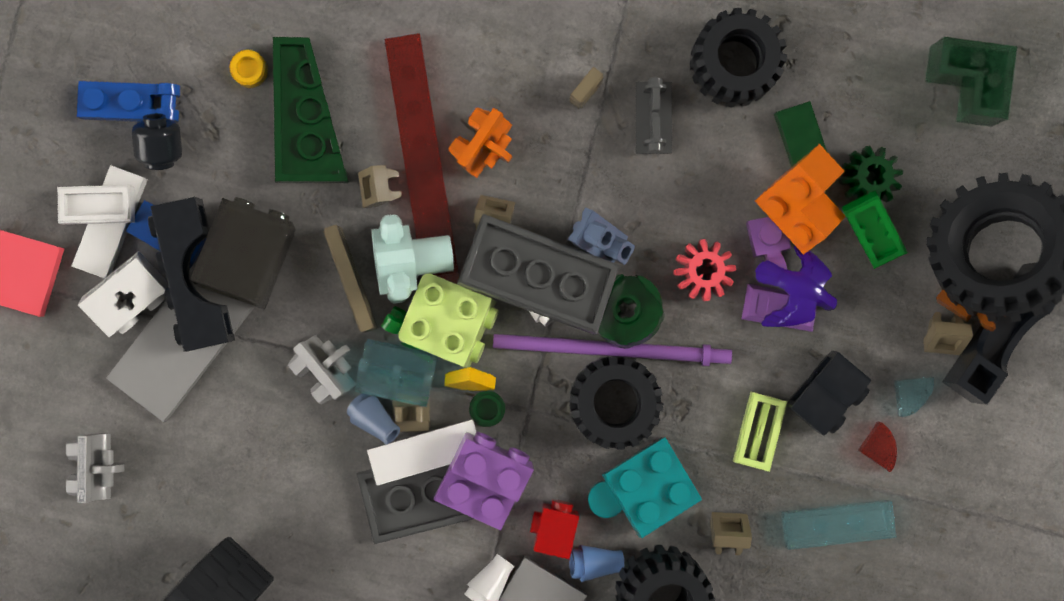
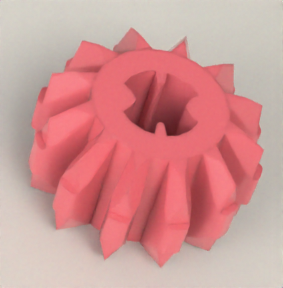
[673,239,736,301]

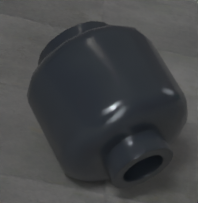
[131,113,182,170]

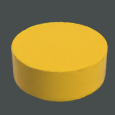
[230,50,268,88]

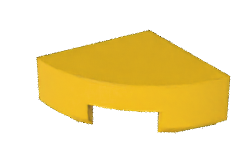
[444,367,496,391]

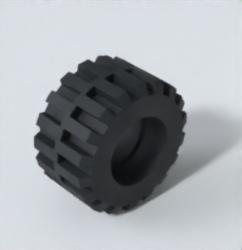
[689,8,787,107]
[569,356,663,450]
[615,545,715,601]

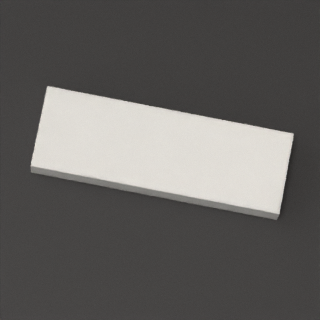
[72,165,148,279]
[367,419,477,486]

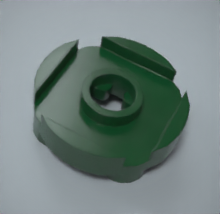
[598,274,665,349]

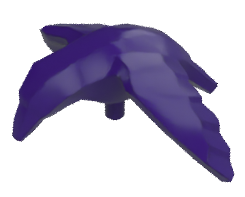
[755,245,837,327]

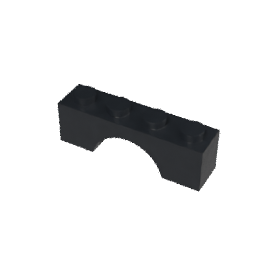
[148,197,235,352]
[942,262,1064,405]

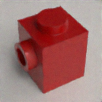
[530,499,579,560]

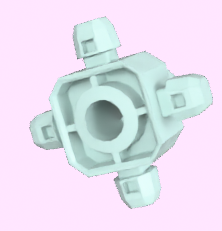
[371,215,454,304]

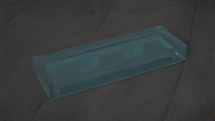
[781,500,896,550]

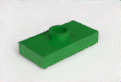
[842,190,908,269]

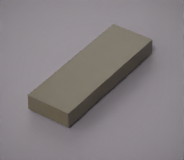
[323,224,378,332]

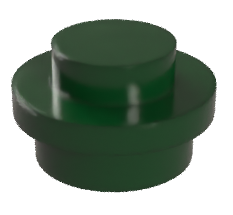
[469,391,505,427]

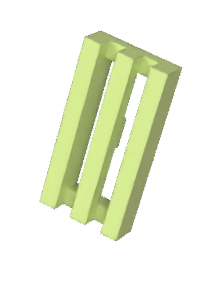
[733,392,788,472]

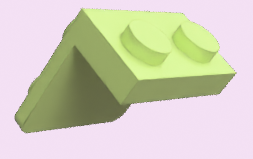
[398,274,499,368]

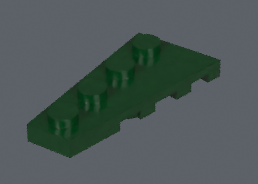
[273,37,348,183]

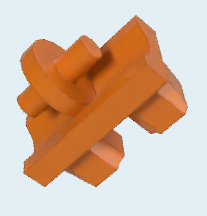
[449,107,513,178]

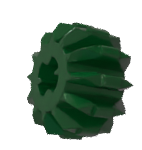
[839,146,904,203]

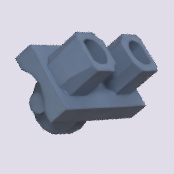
[568,207,635,265]

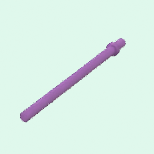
[493,334,732,366]

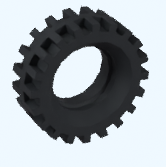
[927,173,1064,322]

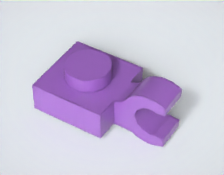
[746,217,791,270]

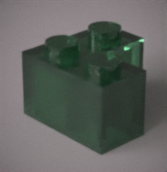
[925,36,1017,127]

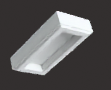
[57,185,135,224]

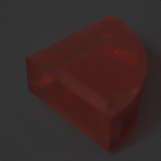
[858,421,897,472]

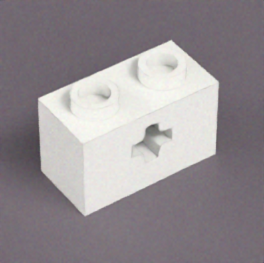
[78,251,168,337]

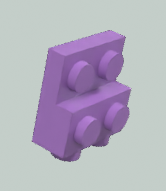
[434,432,534,530]

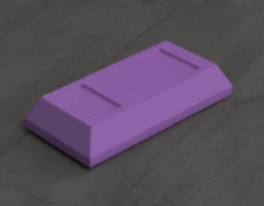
[741,284,817,332]

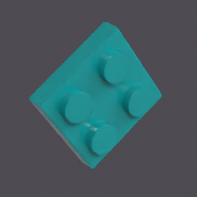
[602,437,702,538]

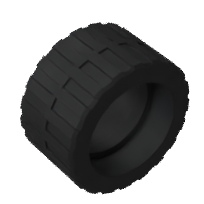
[162,537,274,601]

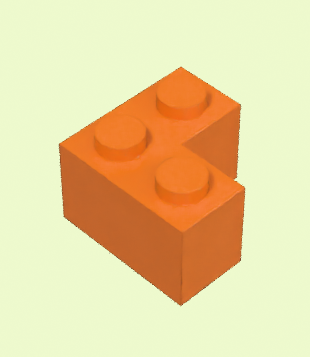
[755,144,846,255]

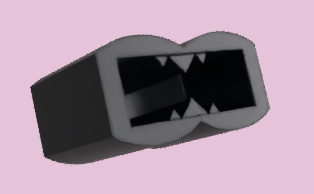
[787,350,872,436]

